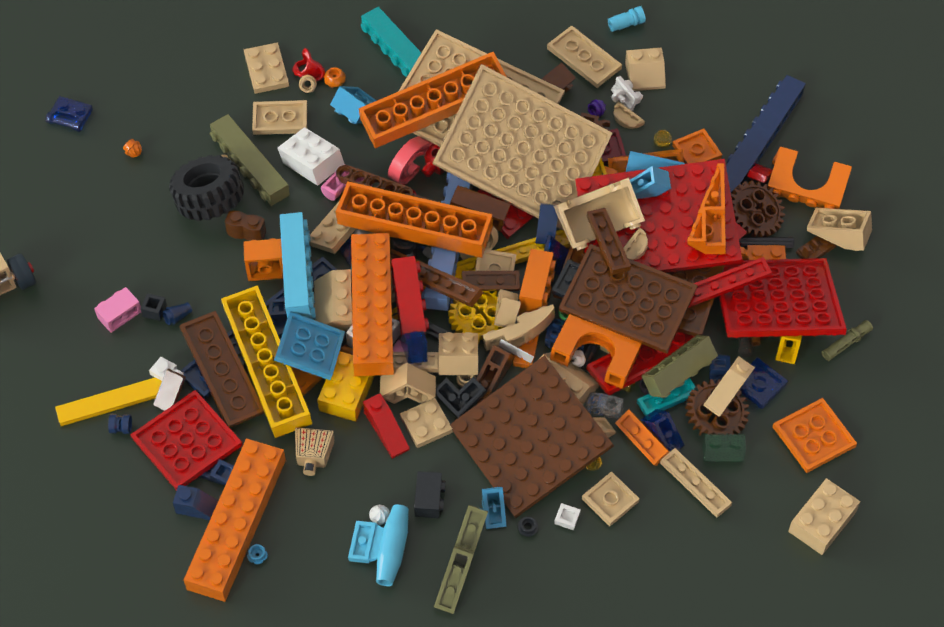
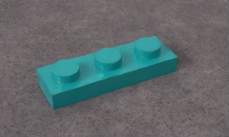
[637,377,695,418]

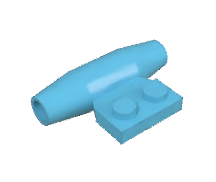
[348,504,409,586]

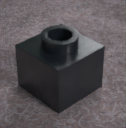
[140,293,167,321]

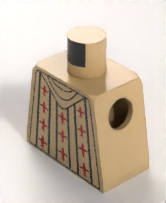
[295,428,335,476]

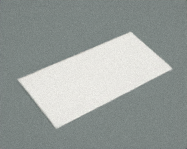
[499,339,534,363]

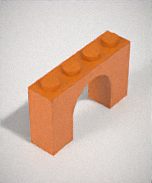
[767,147,852,209]
[550,314,642,389]

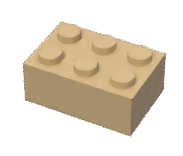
[788,478,861,555]

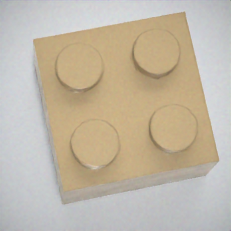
[439,332,478,375]

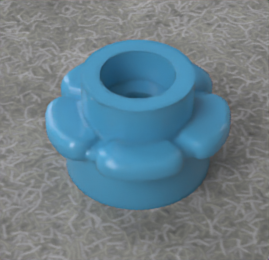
[247,544,268,564]

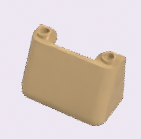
[554,178,645,251]

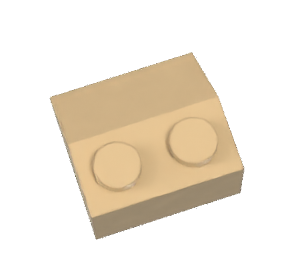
[625,47,666,91]

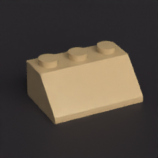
[314,269,353,331]
[538,352,600,404]

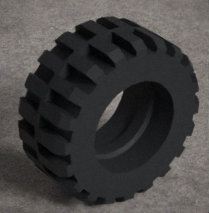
[169,155,244,221]

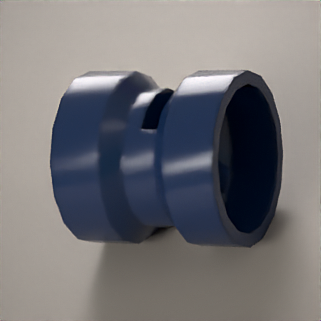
[108,414,132,434]

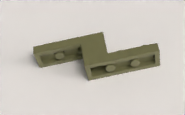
[434,505,488,614]

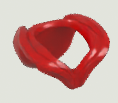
[292,48,325,82]

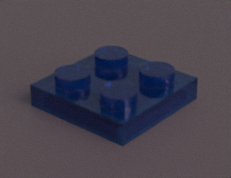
[738,357,788,409]

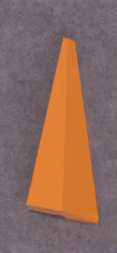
[687,163,726,254]

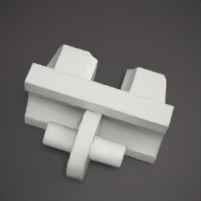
[611,76,643,111]

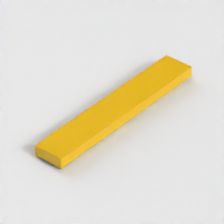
[55,378,162,426]

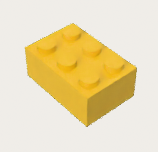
[317,351,375,422]

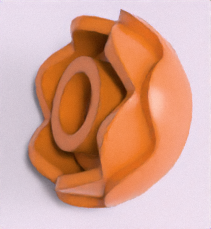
[324,67,346,88]

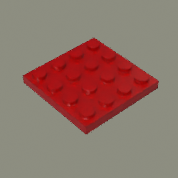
[130,390,243,491]

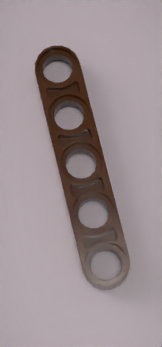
[336,165,415,197]

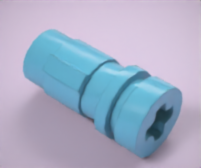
[608,6,646,32]

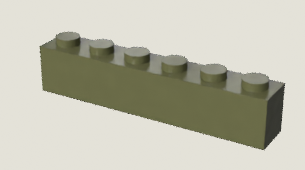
[210,114,290,206]

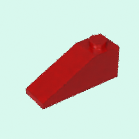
[363,393,410,459]

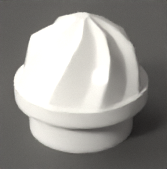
[369,504,390,525]

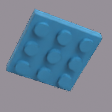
[274,312,345,380]

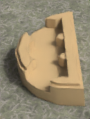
[613,101,645,129]
[623,227,648,260]

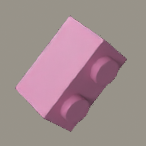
[94,287,141,333]

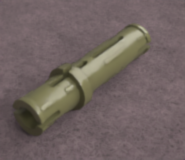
[821,320,873,361]

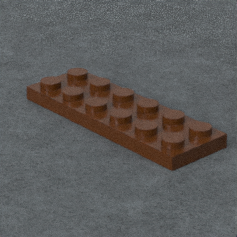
[180,311,264,428]

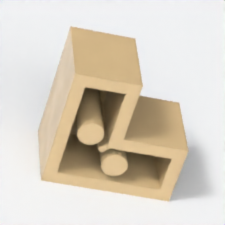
[380,363,436,404]

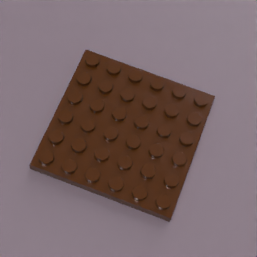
[450,355,614,518]

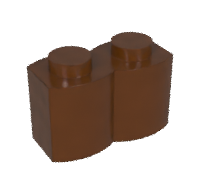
[225,210,266,241]

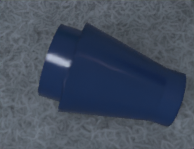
[162,302,192,325]

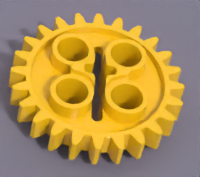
[448,291,504,344]

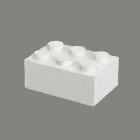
[278,127,345,186]

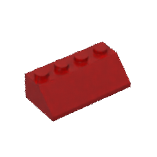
[391,256,429,341]

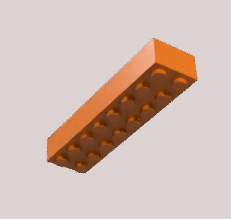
[359,51,507,148]
[336,181,493,258]
[351,233,394,376]
[184,438,286,602]

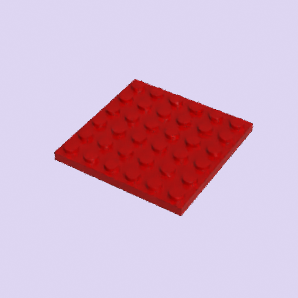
[719,258,847,338]

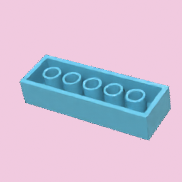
[280,212,316,320]

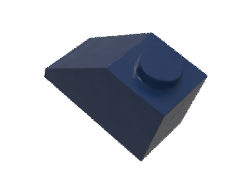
[173,485,219,520]

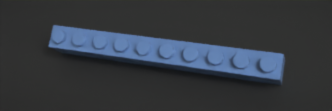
[421,172,473,311]

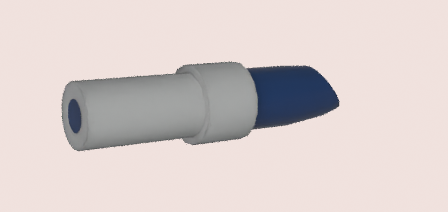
[417,243,433,259]

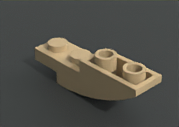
[483,305,555,351]

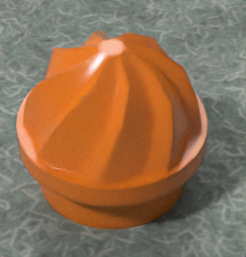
[123,139,142,158]

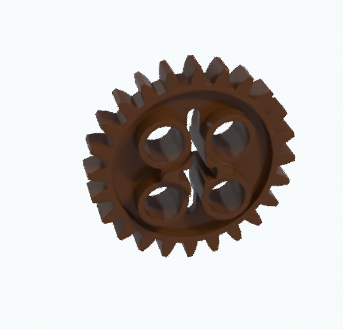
[731,180,785,237]
[685,379,750,442]

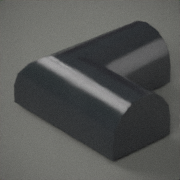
[436,377,488,418]

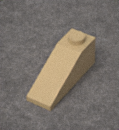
[703,356,755,417]

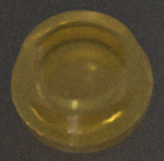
[654,130,672,147]

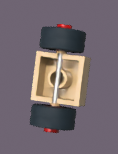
[0,253,36,295]

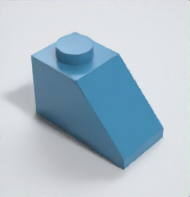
[630,166,671,199]

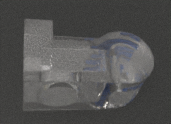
[585,392,624,422]

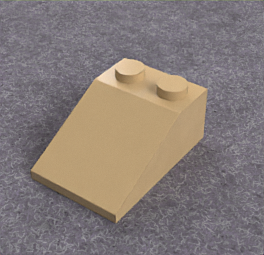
[807,208,872,251]

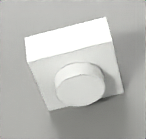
[554,503,581,530]

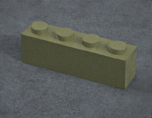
[642,335,718,398]

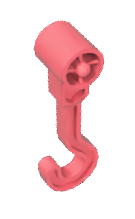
[388,136,432,185]

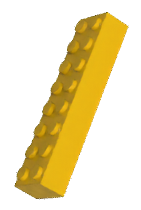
[221,285,312,438]

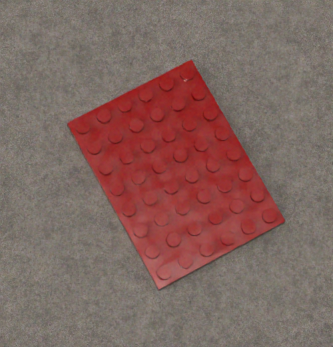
[575,159,742,273]

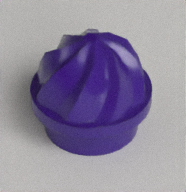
[588,99,606,117]

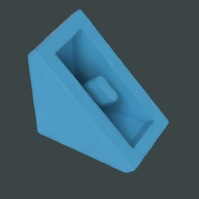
[482,487,506,529]

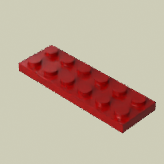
[587,332,695,396]

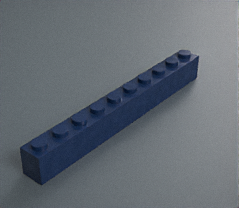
[726,75,806,192]

